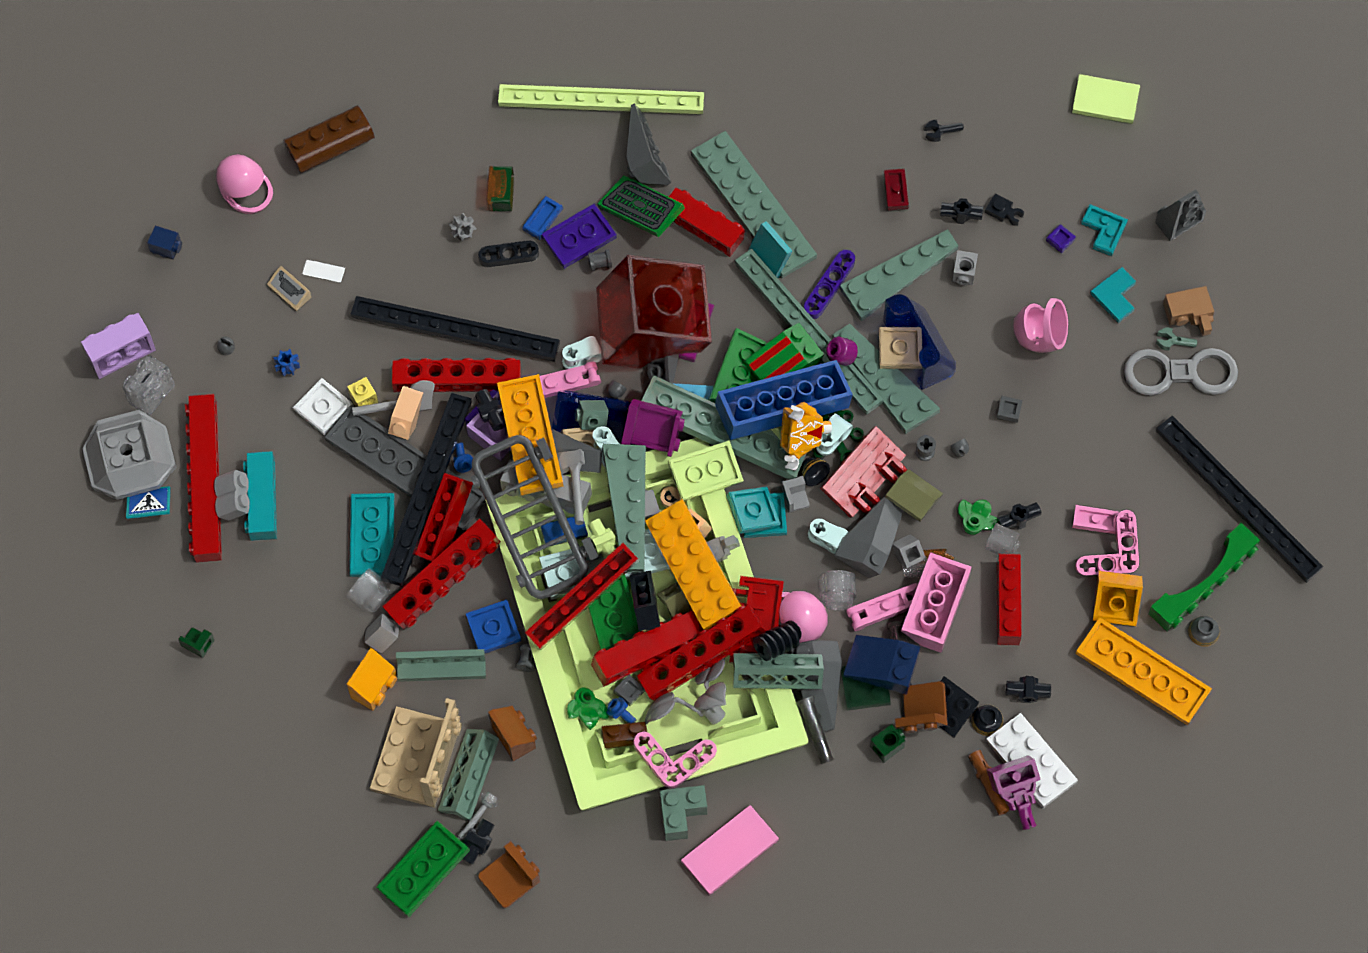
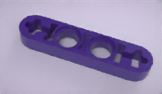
[804,250,855,319]

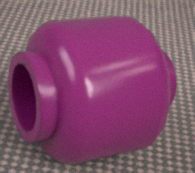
[826,336,858,366]

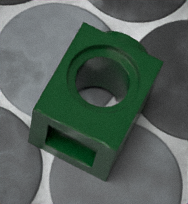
[870,724,906,763]

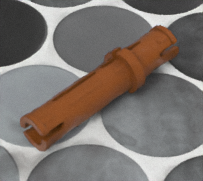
[968,750,1010,816]

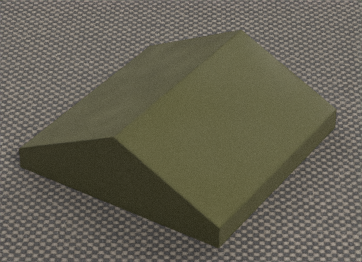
[885,469,943,522]

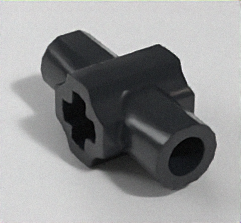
[940,198,983,224]
[475,389,506,431]
[996,502,1042,531]
[1005,676,1051,703]
[462,818,495,865]

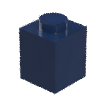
[147,225,182,259]

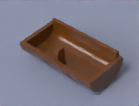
[283,105,375,172]

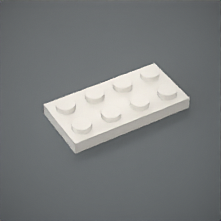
[986,713,1078,808]

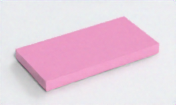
[681,805,779,896]

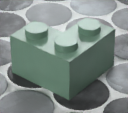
[660,785,707,841]

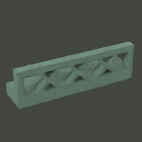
[396,649,486,682]
[733,653,824,689]
[438,729,499,820]

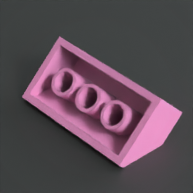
[901,553,972,653]

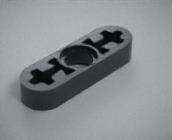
[478,240,539,267]

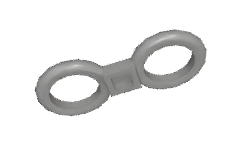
[1124,348,1238,396]

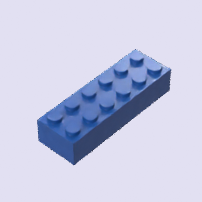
[715,360,853,440]

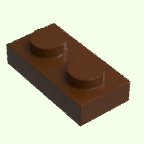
[602,721,649,748]

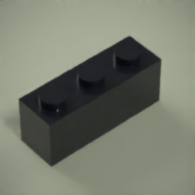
[630,570,661,631]

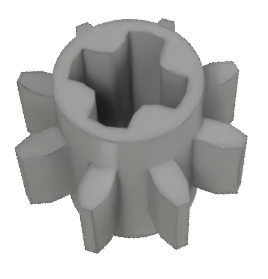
[449,213,476,241]

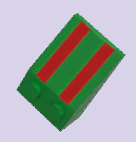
[744,323,824,381]

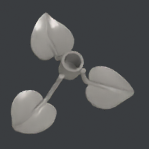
[645,658,726,724]

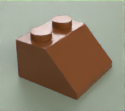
[488,706,537,762]

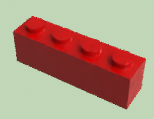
[669,187,745,257]
[415,473,473,561]
[997,554,1022,645]

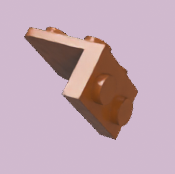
[895,681,947,733]
[479,841,540,908]

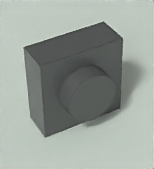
[997,396,1023,423]
[614,675,645,706]

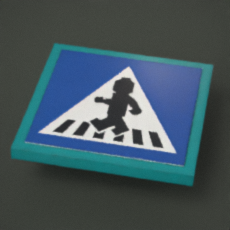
[126,486,171,519]

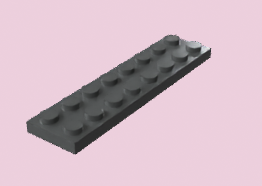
[325,405,486,532]

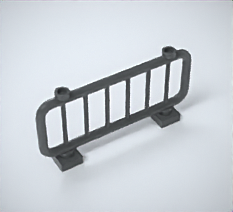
[471,435,599,599]

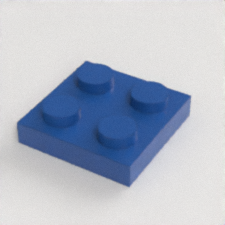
[465,600,521,653]

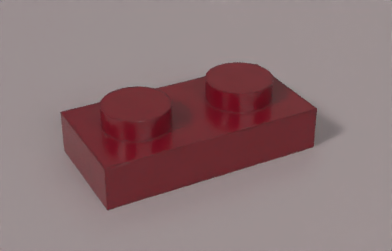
[884,169,909,211]

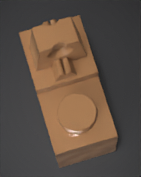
[1163,286,1214,336]

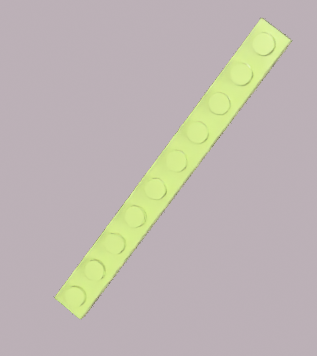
[498,84,704,114]

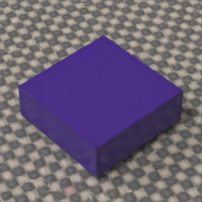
[1046,224,1076,254]

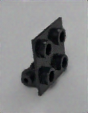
[939,676,980,738]

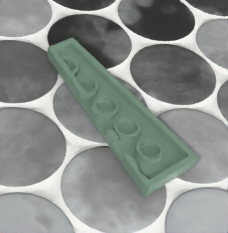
[840,229,959,321]
[832,324,940,434]
[602,444,646,572]

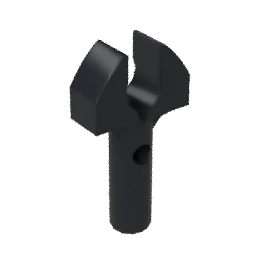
[924,119,964,142]

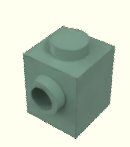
[575,400,609,430]

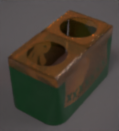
[487,166,514,211]

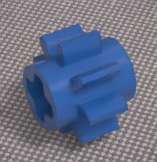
[273,349,300,377]

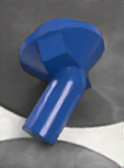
[453,443,473,473]
[607,697,637,723]

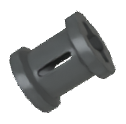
[588,249,612,271]
[915,435,936,461]
[516,644,536,672]

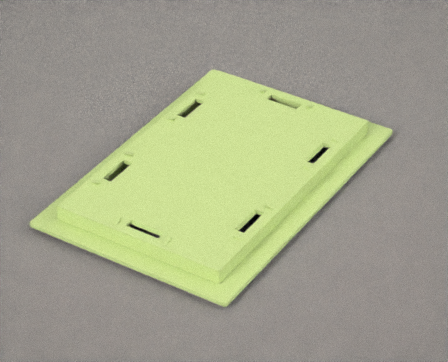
[486,438,808,811]

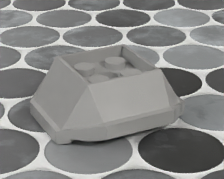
[82,410,177,500]

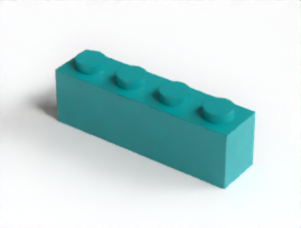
[243,451,277,541]

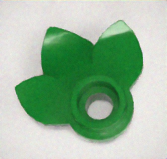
[958,499,997,535]
[567,688,609,730]

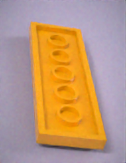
[497,374,564,495]
[645,499,741,630]
[1075,617,1212,726]

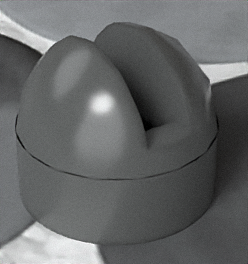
[217,336,235,355]
[608,380,627,399]
[950,438,969,457]

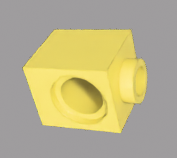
[347,377,378,407]

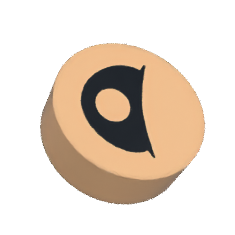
[660,486,681,508]

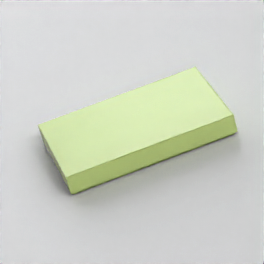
[1072,74,1140,124]
[668,441,744,501]

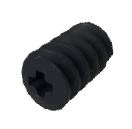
[753,620,801,661]

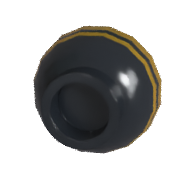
[801,457,830,487]
[972,705,1003,736]

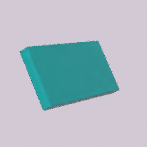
[350,493,395,577]

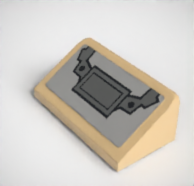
[267,266,311,311]

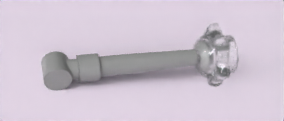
[457,791,498,842]

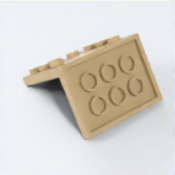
[370,698,462,808]

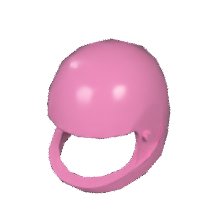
[216,154,273,214]
[1014,298,1068,353]
[779,591,828,643]

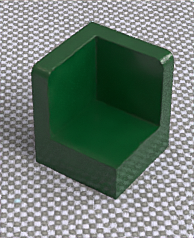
[178,628,215,658]

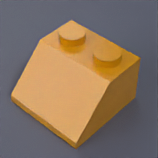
[1093,571,1143,626]
[347,648,397,711]

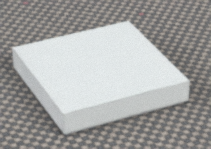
[293,378,353,436]

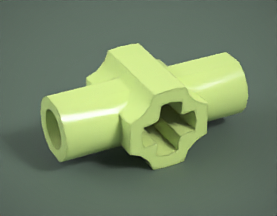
[587,519,617,559]

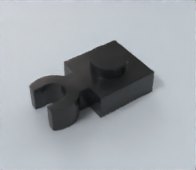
[985,193,1024,226]

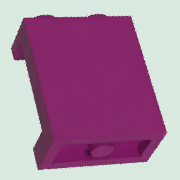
[621,399,685,457]

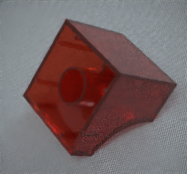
[596,255,712,369]

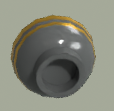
[1188,616,1220,646]

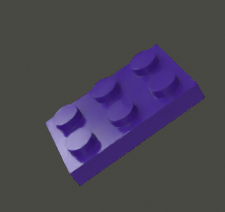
[542,204,617,269]

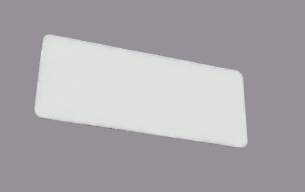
[303,260,345,282]

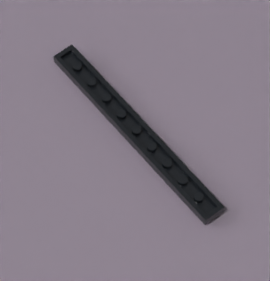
[351,296,560,362]
[381,393,472,587]
[1156,415,1324,583]

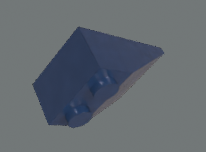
[843,635,920,695]

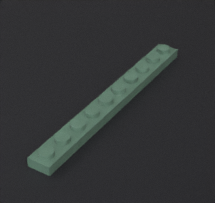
[735,249,883,415]

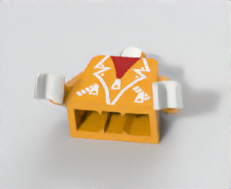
[780,402,832,470]

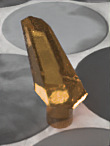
[923,549,955,561]

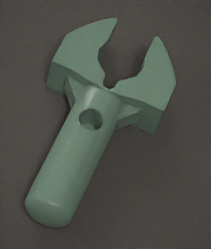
[1156,327,1197,351]

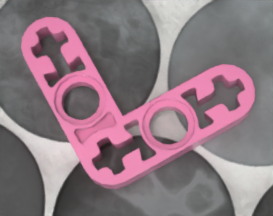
[1075,510,1139,576]
[633,732,717,788]

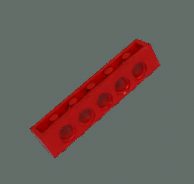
[392,358,521,392]
[382,518,501,629]
[637,605,766,701]

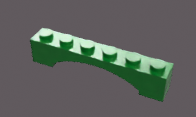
[1148,523,1260,632]

